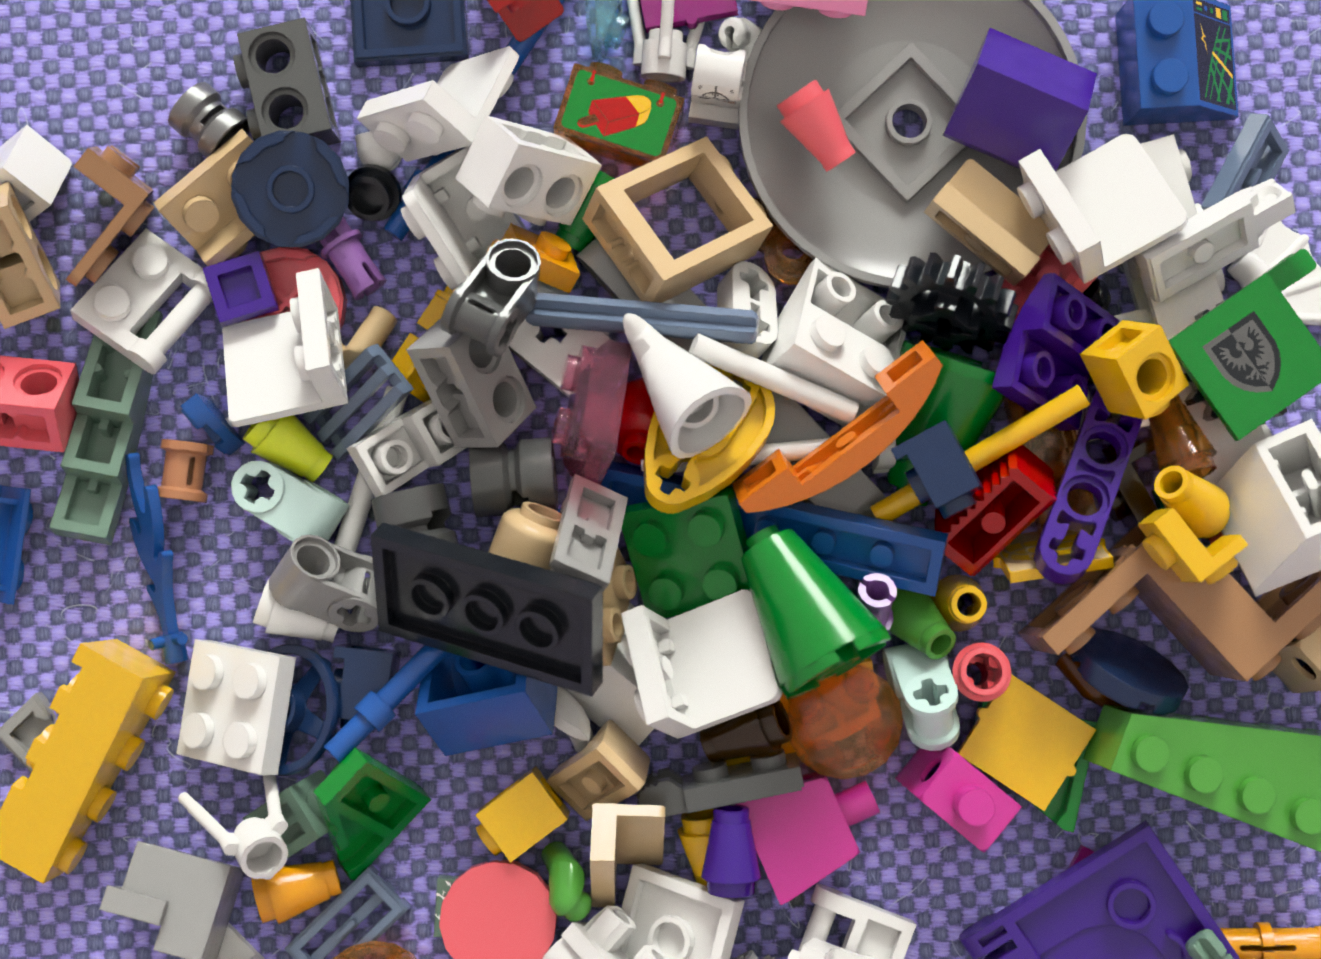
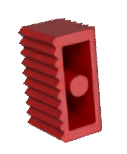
[935,445,1057,576]

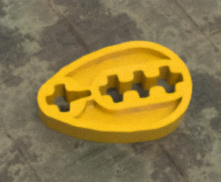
[643,363,775,514]

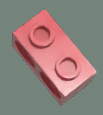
[0,355,79,452]

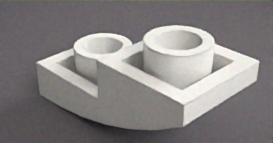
[346,399,466,498]

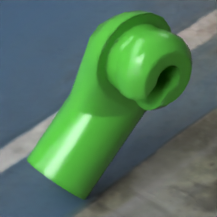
[541,841,592,922]

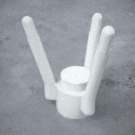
[627,0,705,83]
[178,775,288,880]

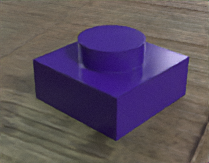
[202,251,280,327]

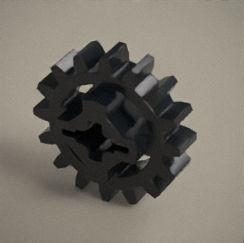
[885,252,1019,354]

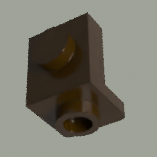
[1100,436,1160,527]

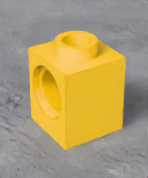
[1080,320,1189,420]
[476,766,570,863]

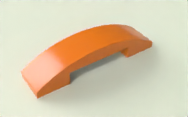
[732,340,943,513]

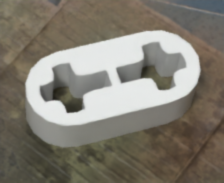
[717,261,778,359]

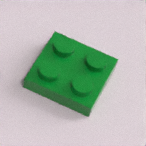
[622,487,751,618]

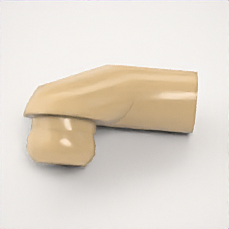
[342,306,397,370]

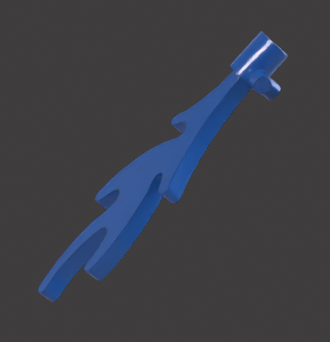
[125,452,189,664]

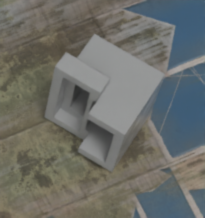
[99,841,244,959]

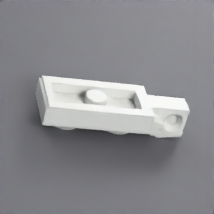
[1137,179,1296,302]

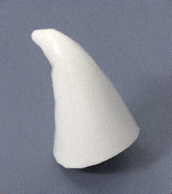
[623,313,752,459]

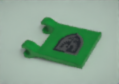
[1168,249,1321,441]

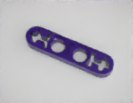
[1034,388,1143,585]

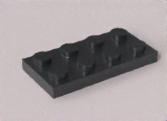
[371,522,603,697]

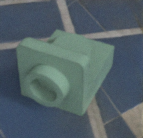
[243,770,328,858]

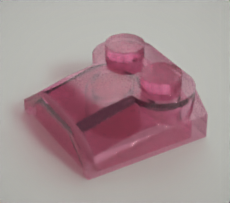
[551,340,632,485]

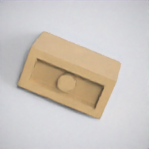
[924,159,1050,286]
[590,803,665,907]

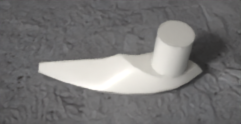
[554,686,594,752]

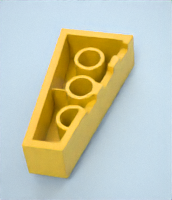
[0,639,176,884]

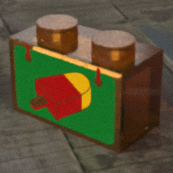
[553,62,685,168]

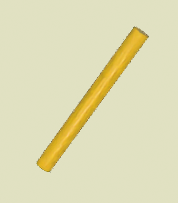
[870,384,1090,521]

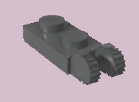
[637,748,804,817]

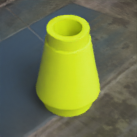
[243,415,333,483]

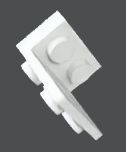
[222,268,348,427]

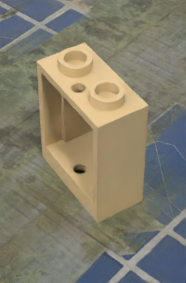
[582,136,773,303]

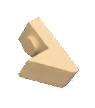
[546,719,650,821]

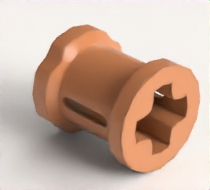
[158,439,214,503]

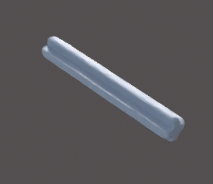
[525,293,759,344]

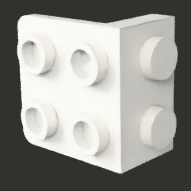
[357,46,519,162]
[1017,134,1188,284]
[401,147,527,290]
[621,590,782,739]

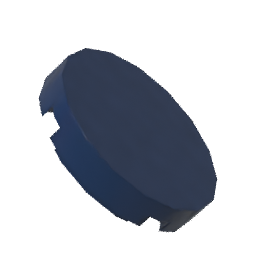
[231,130,349,248]
[1070,628,1189,715]

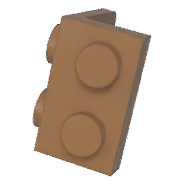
[66,145,155,287]

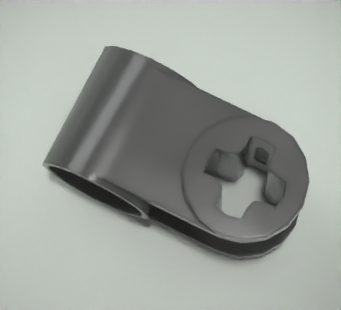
[440,239,541,357]

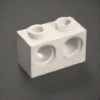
[455,115,602,226]

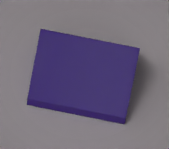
[942,28,1097,172]

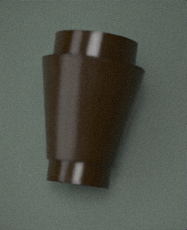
[700,700,792,763]

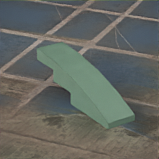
[49,311,163,546]

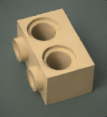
[0,181,61,329]

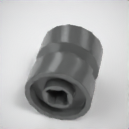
[469,437,558,518]
[371,483,459,544]

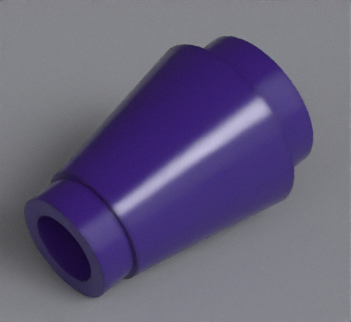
[701,805,761,898]

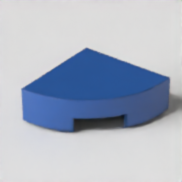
[180,393,245,455]

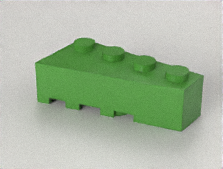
[1083,704,1321,852]

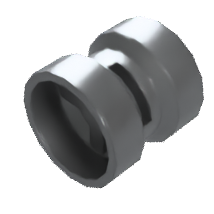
[168,82,250,158]

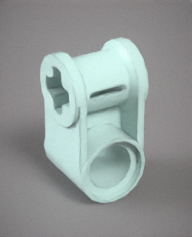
[231,461,350,542]
[882,643,960,751]

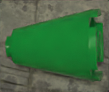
[887,340,1005,506]
[741,525,891,700]

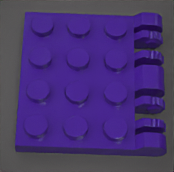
[958,820,1240,959]

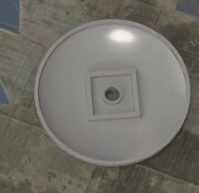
[738,0,1087,288]

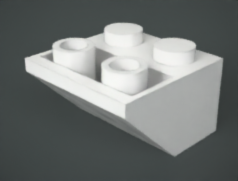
[761,258,906,427]
[1216,419,1321,597]

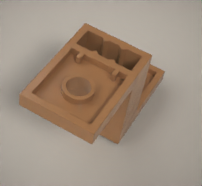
[1018,526,1321,682]

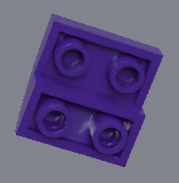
[992,273,1120,431]

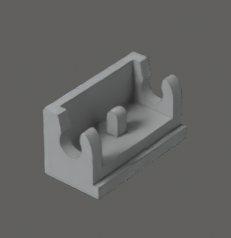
[549,474,628,592]

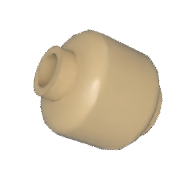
[488,502,562,570]

